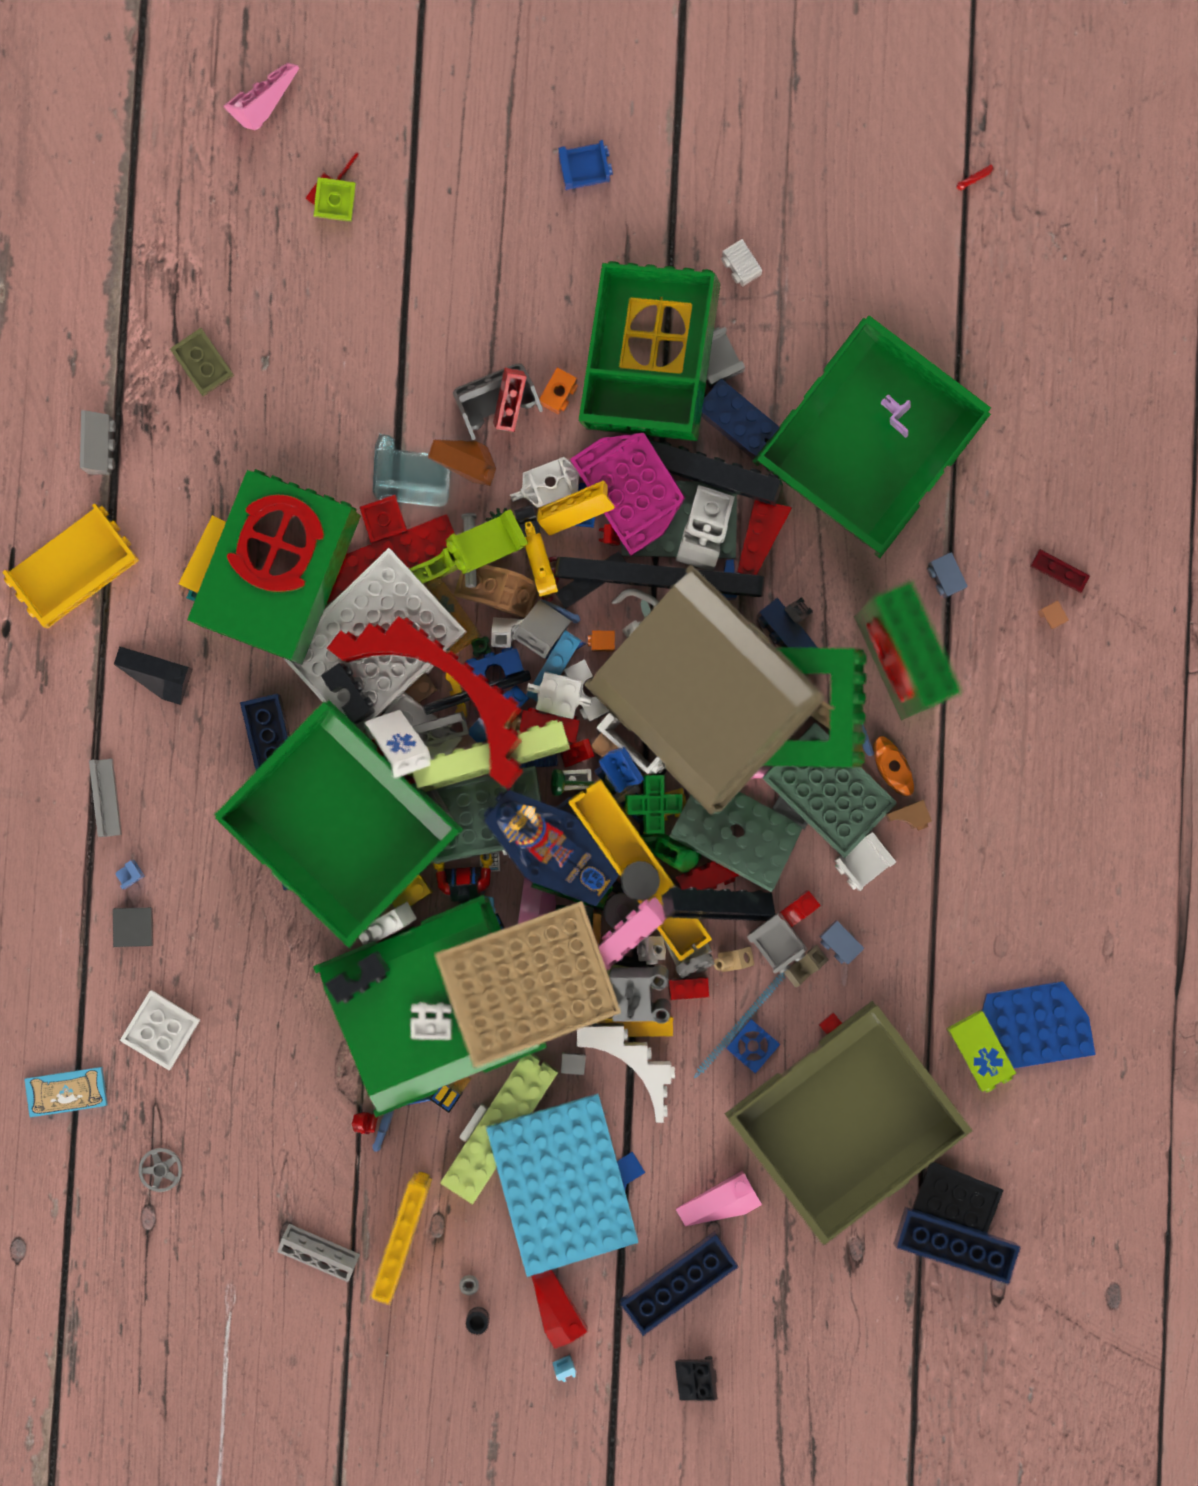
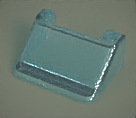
[373,434,452,507]

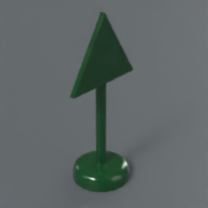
[551,769,616,796]

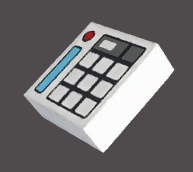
[480,852,500,872]

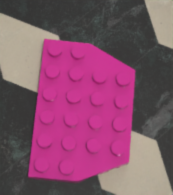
[570,433,685,556]

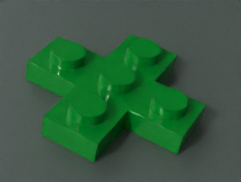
[625,775,682,834]

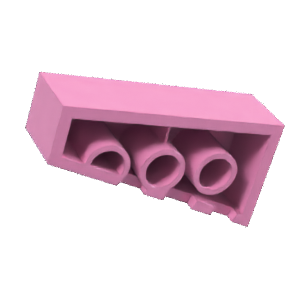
[598,897,667,971]

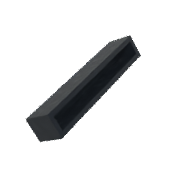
[661,887,776,921]

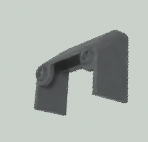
[453,364,543,440]

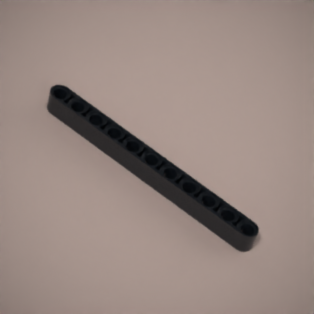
[555,557,765,597]

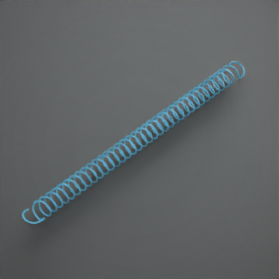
[694,973,785,1078]

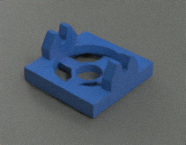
[726,1019,780,1074]

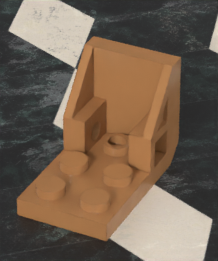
[453,565,538,619]

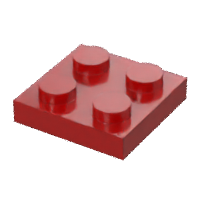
[359,495,408,543]

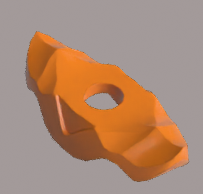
[873,736,914,796]

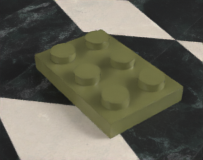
[170,328,234,396]

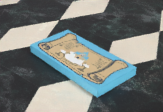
[24,1067,108,1117]

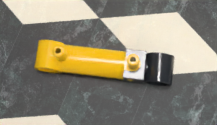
[514,505,558,597]

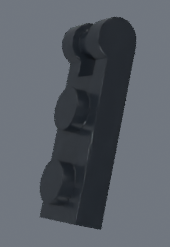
[784,597,813,624]

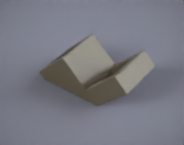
[784,945,829,987]

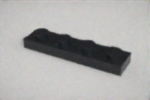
[555,551,626,609]

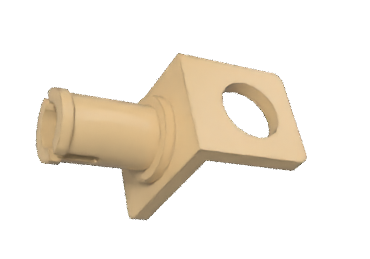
[714,947,754,972]

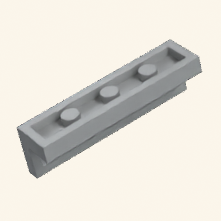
[412,711,469,746]
[89,759,122,837]
[277,1224,360,1282]

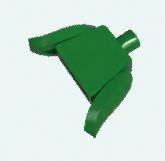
[641,833,702,873]

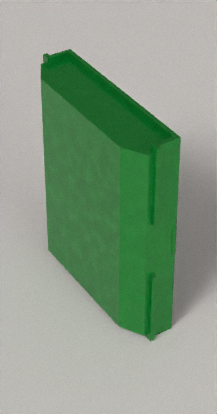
[752,315,991,559]
[214,700,463,948]
[313,895,547,1117]

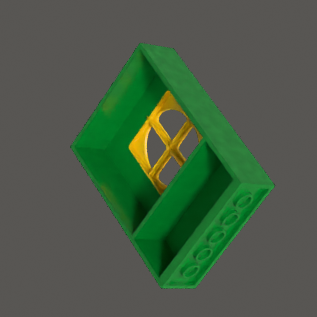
[578,261,721,441]

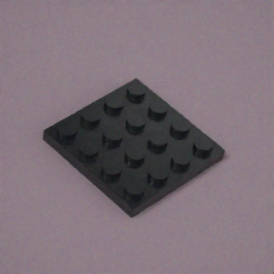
[912,1161,1004,1233]

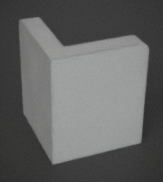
[561,1052,586,1075]

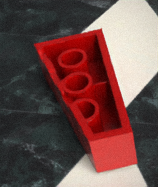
[736,500,793,575]
[675,861,744,890]

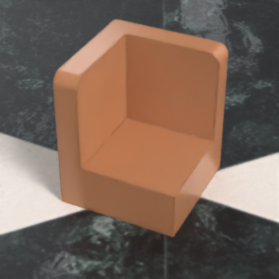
[1037,600,1069,629]

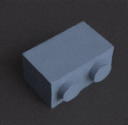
[927,552,968,599]
[819,920,864,964]

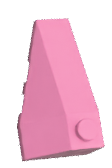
[676,1170,762,1226]

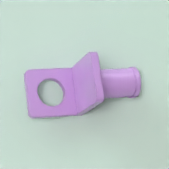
[881,395,911,438]

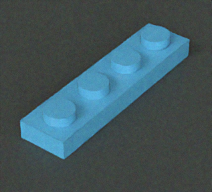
[526,630,582,702]

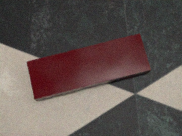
[1030,549,1090,593]

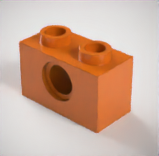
[539,367,579,415]

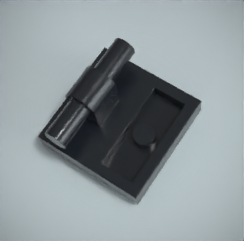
[675,1356,718,1401]

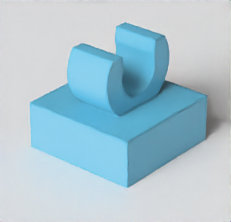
[552,1355,576,1382]

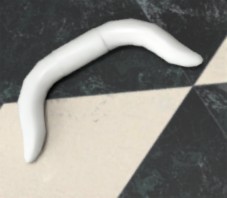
[612,589,659,607]

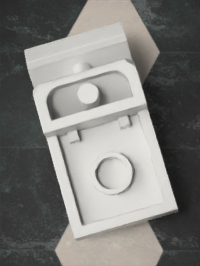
[676,485,735,571]

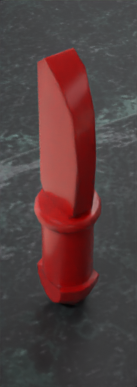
[956,165,994,191]

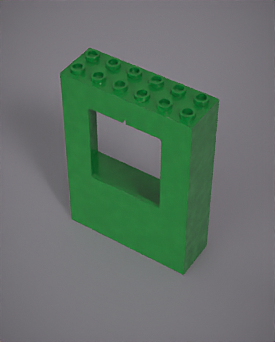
[763,648,867,768]

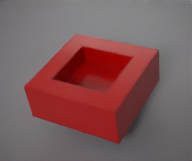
[818,1012,842,1035]

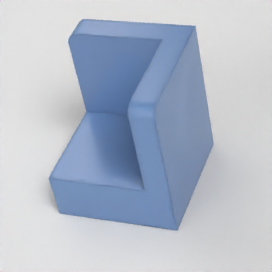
[115,860,145,889]

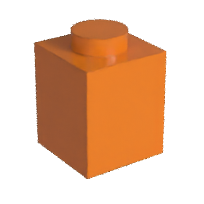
[588,630,615,652]

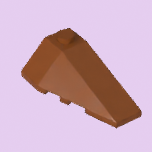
[427,439,496,486]

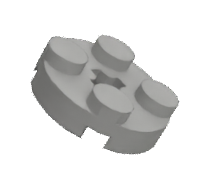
[676,953,715,979]

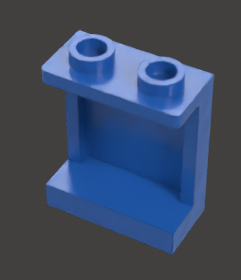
[558,140,613,190]

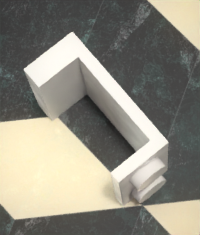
[834,832,896,891]

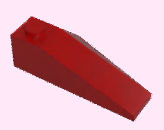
[532,1270,588,1349]

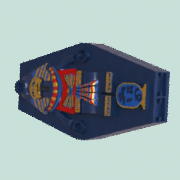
[483,790,619,906]

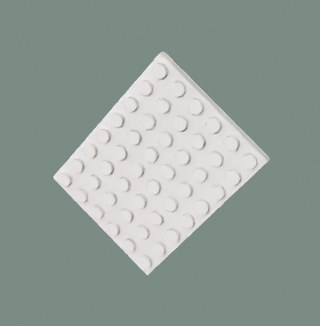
[283,548,467,732]

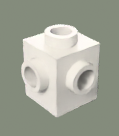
[637,936,666,965]

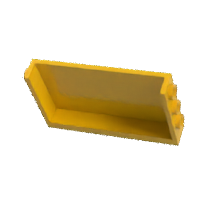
[2,503,139,629]
[370,1172,432,1304]

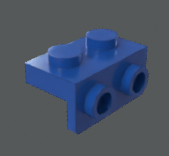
[599,747,644,793]

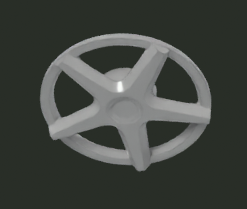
[138,1148,182,1192]

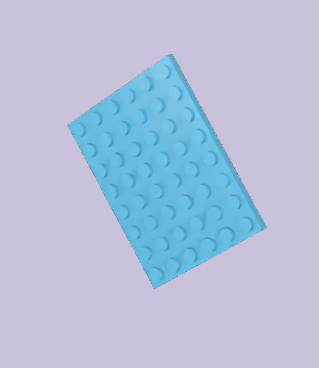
[486,1093,639,1277]

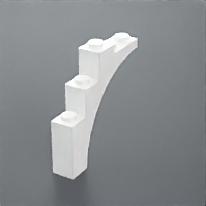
[577,1023,675,1123]

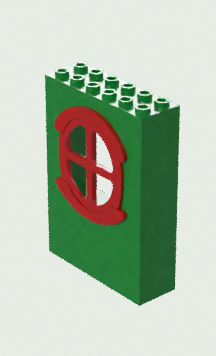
[187,469,361,665]
[854,580,963,720]

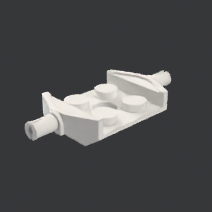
[510,457,580,509]

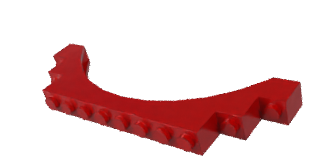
[327,616,523,789]

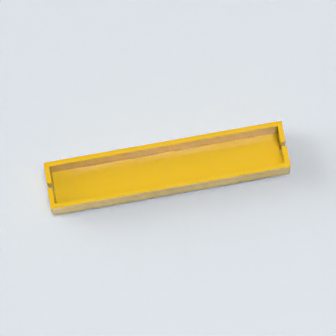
[568,778,712,961]

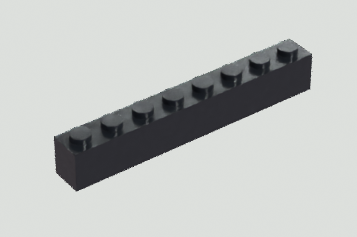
[646,435,783,506]

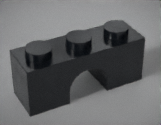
[321,663,375,725]
[325,951,390,1004]

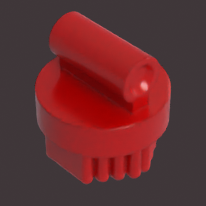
[352,1112,379,1134]

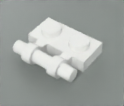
[411,1003,452,1039]

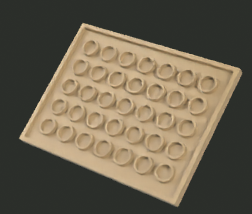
[434,902,621,1068]

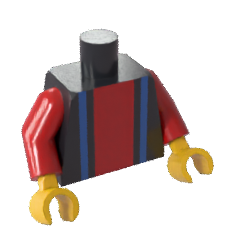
[433,854,493,904]

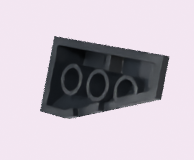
[114,646,193,705]

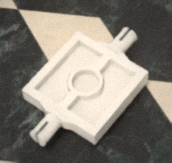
[527,672,592,719]

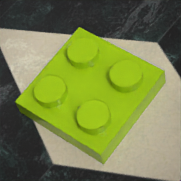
[314,177,356,222]

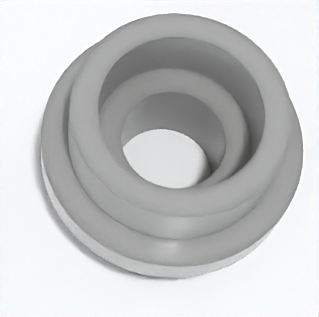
[459,1275,479,1295]

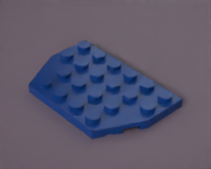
[981,981,1096,1069]

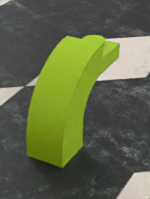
[409,548,458,585]

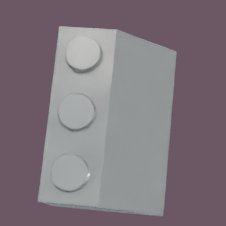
[80,410,116,475]

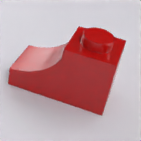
[780,890,821,927]

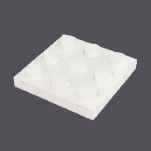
[120,990,200,1070]

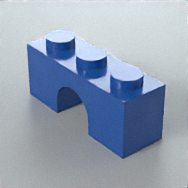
[465,646,524,677]

